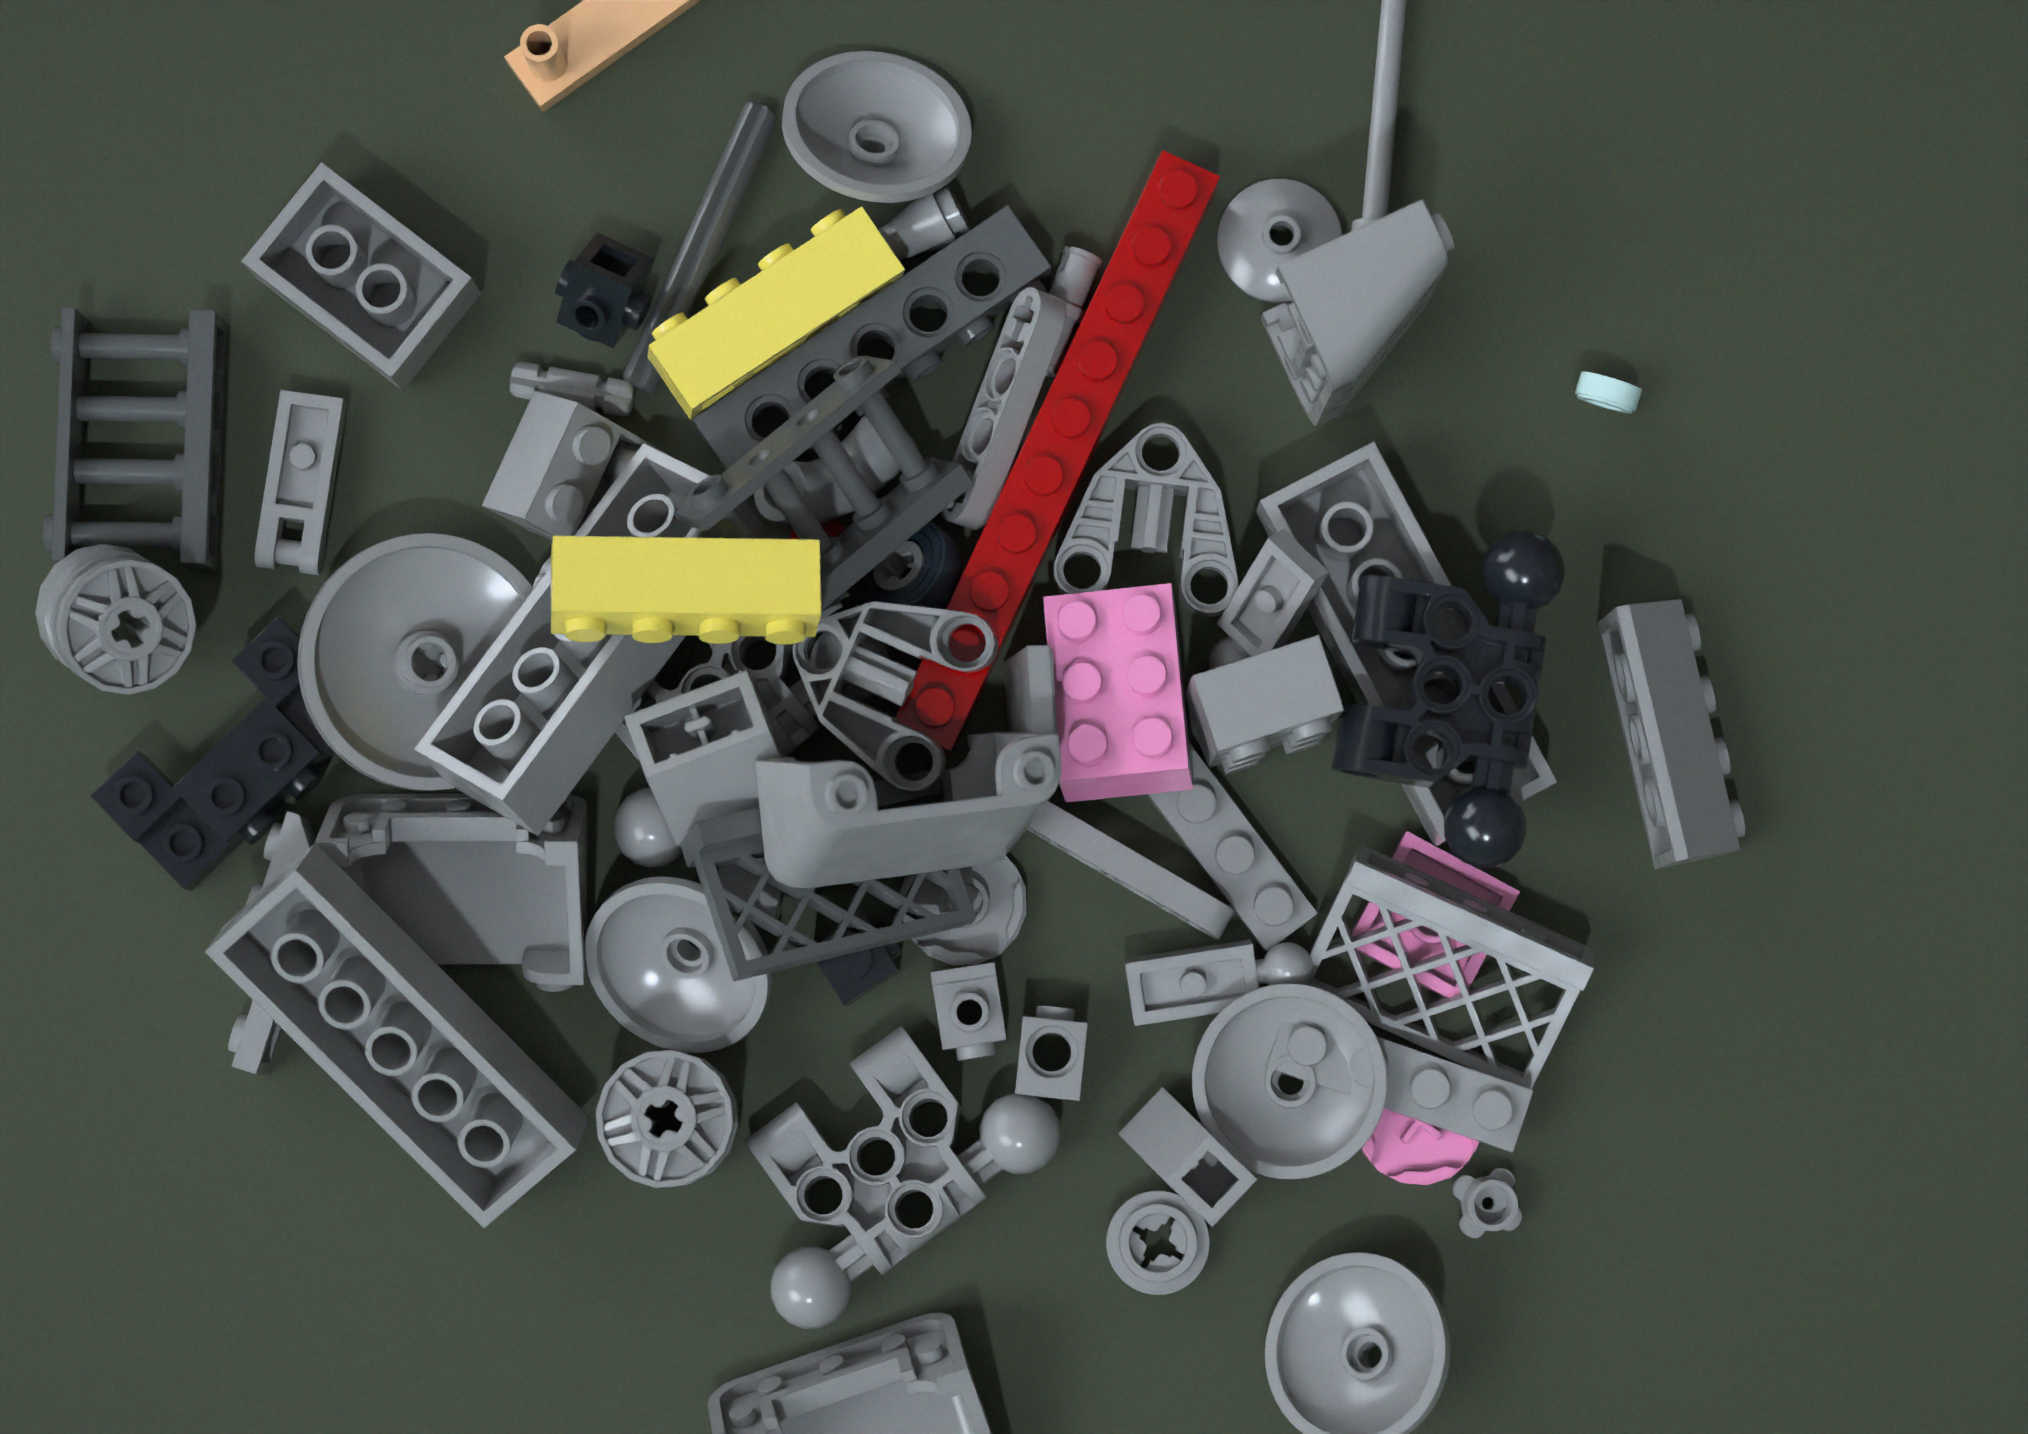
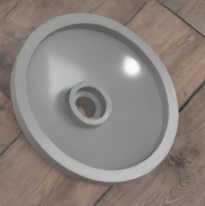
[782,51,972,203]
[585,877,772,1053]
[1192,984,1387,1179]
[1265,1253,1451,1434]

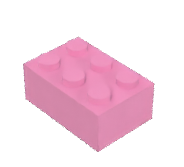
[1043,583,1193,803]

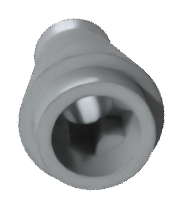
[878,186,971,261]

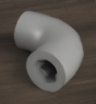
[754,414,917,524]

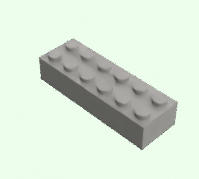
[1256,441,1557,847]
[414,443,765,836]
[205,843,590,1228]

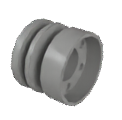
[35,544,196,695]
[596,1050,740,1188]

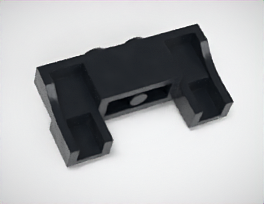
[90,617,335,891]

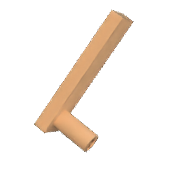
[504,0,701,112]

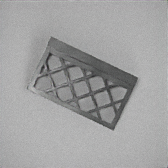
[680,769,976,982]

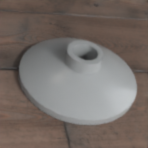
[1217,179,1342,303]

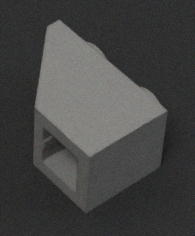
[1118,1087,1257,1227]

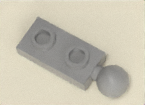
[1209,529,1329,670]
[1124,939,1313,1026]

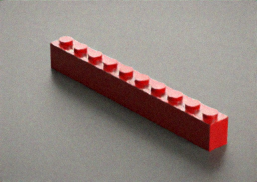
[896,150,1220,758]

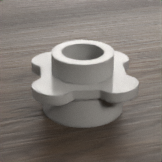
[1453,1168,1522,1238]

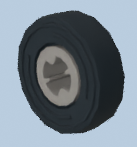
[850,521,962,609]

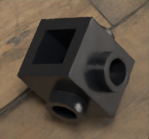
[555,232,655,348]

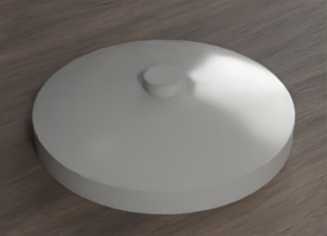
[297,533,533,791]

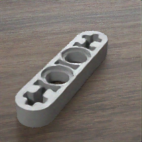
[940,287,1066,530]
[1026,801,1235,940]

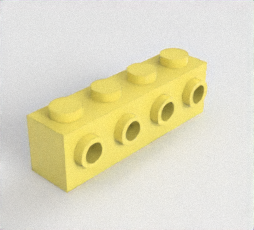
[648,206,905,420]
[551,536,821,645]

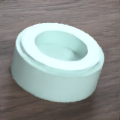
[1575,372,1642,414]

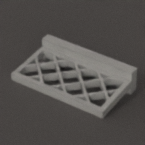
[1307,844,1595,1090]

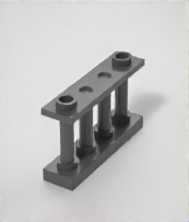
[43,308,227,572]
[674,356,973,638]

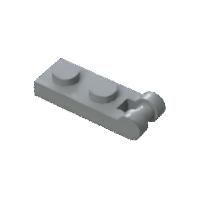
[255,390,347,575]

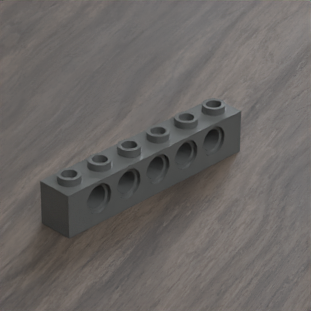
[693,205,1051,471]

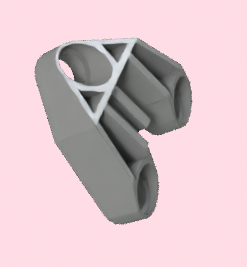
[1053,423,1238,617]
[793,601,999,791]

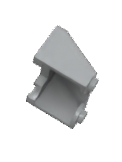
[1261,199,1454,426]
[755,731,1061,888]
[315,793,588,992]
[708,1313,993,1434]

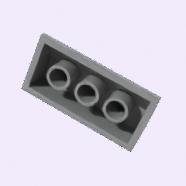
[1597,599,1745,870]

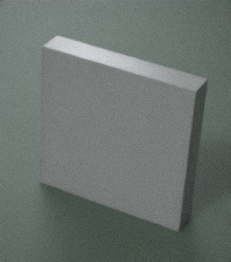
[1003,645,1057,734]

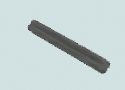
[624,101,776,393]

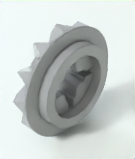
[1106,1190,1210,1295]

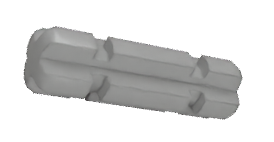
[510,361,635,417]

